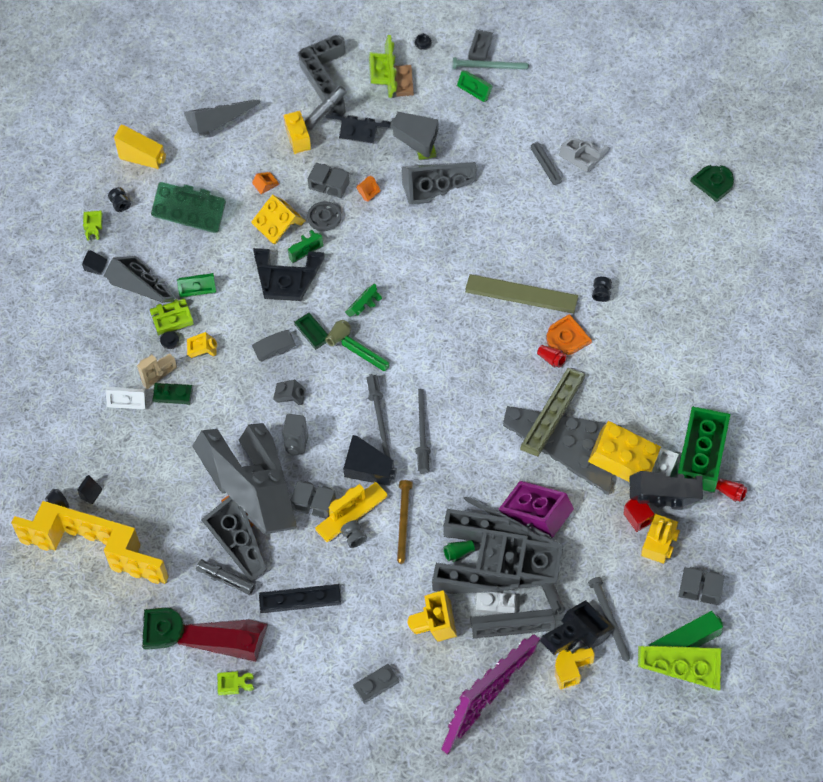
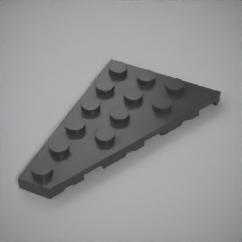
[503,406,621,495]

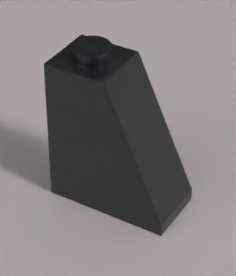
[343,435,397,486]

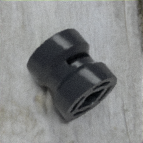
[108,187,131,212]
[592,276,612,302]

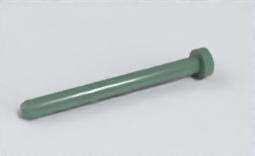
[452,57,529,70]

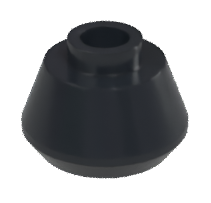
[45,488,69,508]

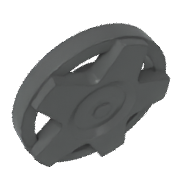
[307,201,341,232]

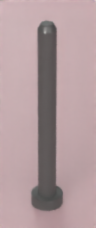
[588,577,630,662]

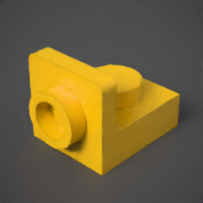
[187,332,217,358]

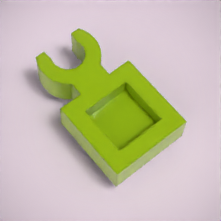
[83,211,103,241]
[217,671,254,696]

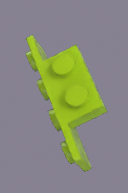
[369,35,397,98]

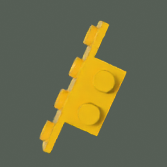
[315,482,388,542]

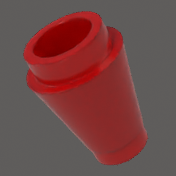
[537,345,566,368]
[716,478,747,502]

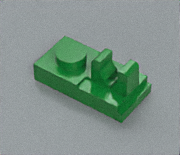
[456,70,493,102]
[288,230,323,263]
[177,273,216,297]
[345,283,382,317]

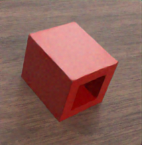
[623,499,655,532]

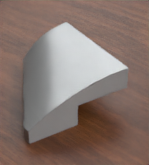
[559,137,609,172]

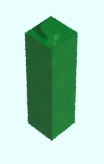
[648,611,723,647]

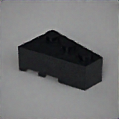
[629,471,703,510]

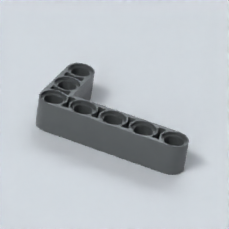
[298,35,345,117]

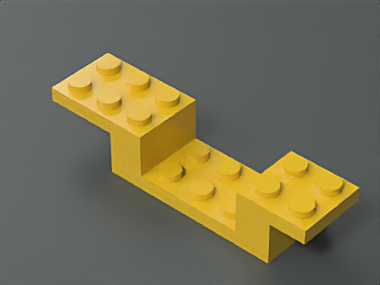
[11,501,168,584]

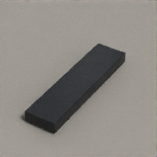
[259,584,342,613]

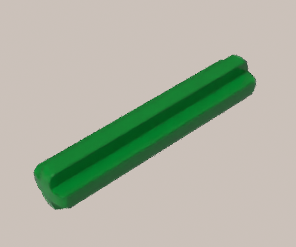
[341,336,390,371]

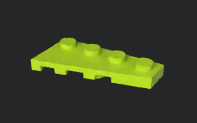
[638,646,721,691]

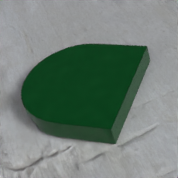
[690,165,734,202]
[142,608,185,650]

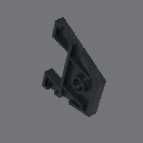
[253,248,325,301]

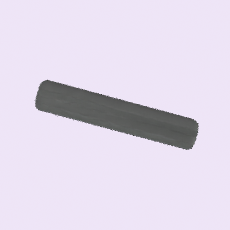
[531,142,561,185]

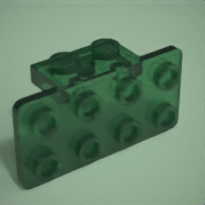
[151,182,226,233]

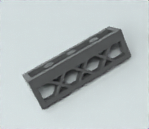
[470,609,555,639]

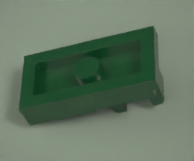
[152,383,193,405]

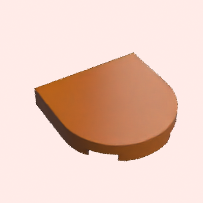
[546,314,592,355]

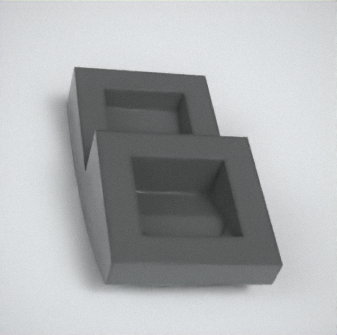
[252,330,296,362]

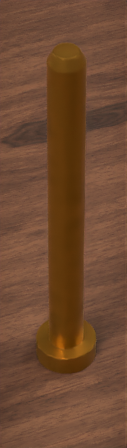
[397,480,413,564]

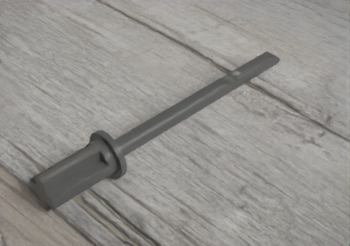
[366,374,390,457]
[415,389,431,474]
[463,497,551,539]

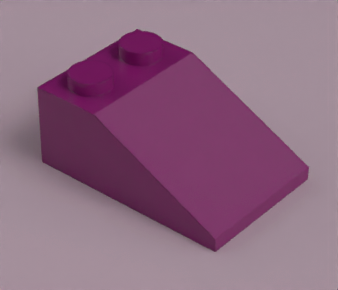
[499,481,574,538]

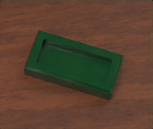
[294,312,328,350]

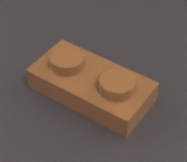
[394,65,414,97]

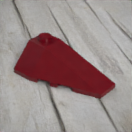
[178,619,268,662]

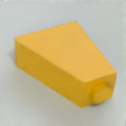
[114,124,166,169]

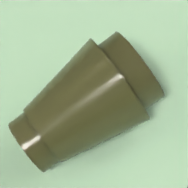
[325,320,351,346]

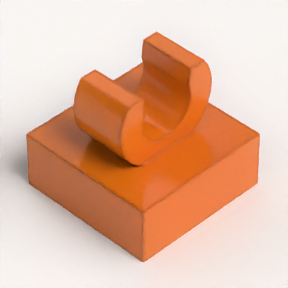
[356,176,381,201]

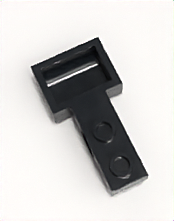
[540,600,615,655]

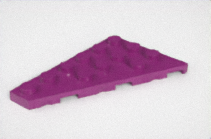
[441,634,540,755]

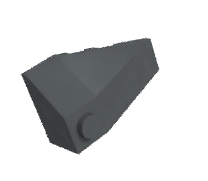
[401,162,477,204]

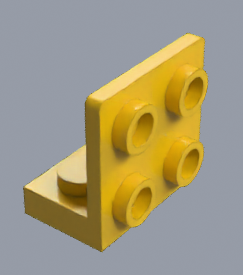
[251,194,306,244]

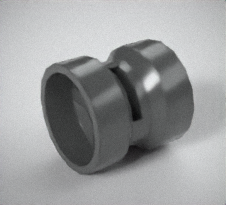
[340,520,367,548]

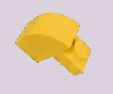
[555,648,594,690]

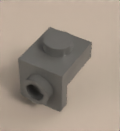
[273,379,306,405]

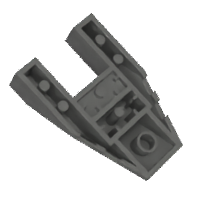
[192,423,297,534]
[432,508,563,594]

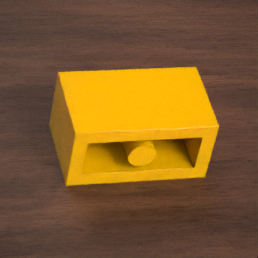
[283,111,311,154]

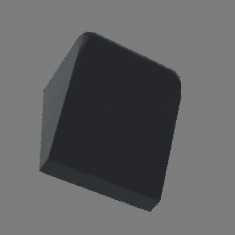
[82,250,108,275]
[77,475,102,504]

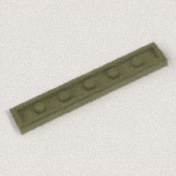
[465,274,578,314]
[520,368,585,457]

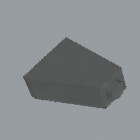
[390,111,439,158]

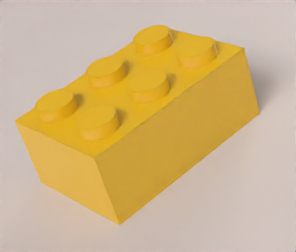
[588,421,661,482]

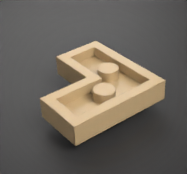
[137,353,177,389]

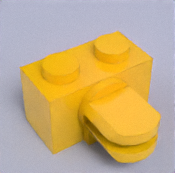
[641,514,680,564]
[407,590,457,642]

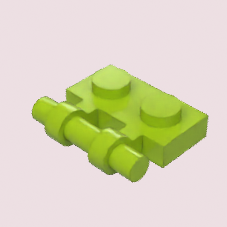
[149,298,194,336]

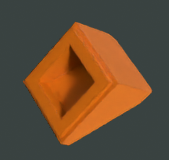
[252,172,279,194]

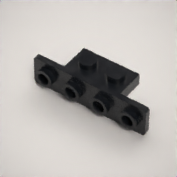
[325,113,393,144]

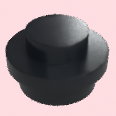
[414,33,432,50]
[160,331,179,349]

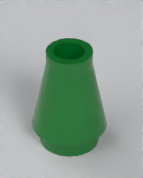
[443,540,475,562]

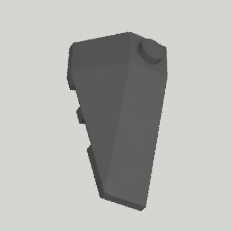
[184,99,261,136]
[104,256,175,303]
[201,496,267,582]

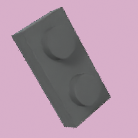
[468,29,493,61]
[353,664,399,704]

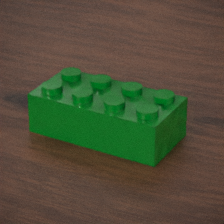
[678,406,731,493]

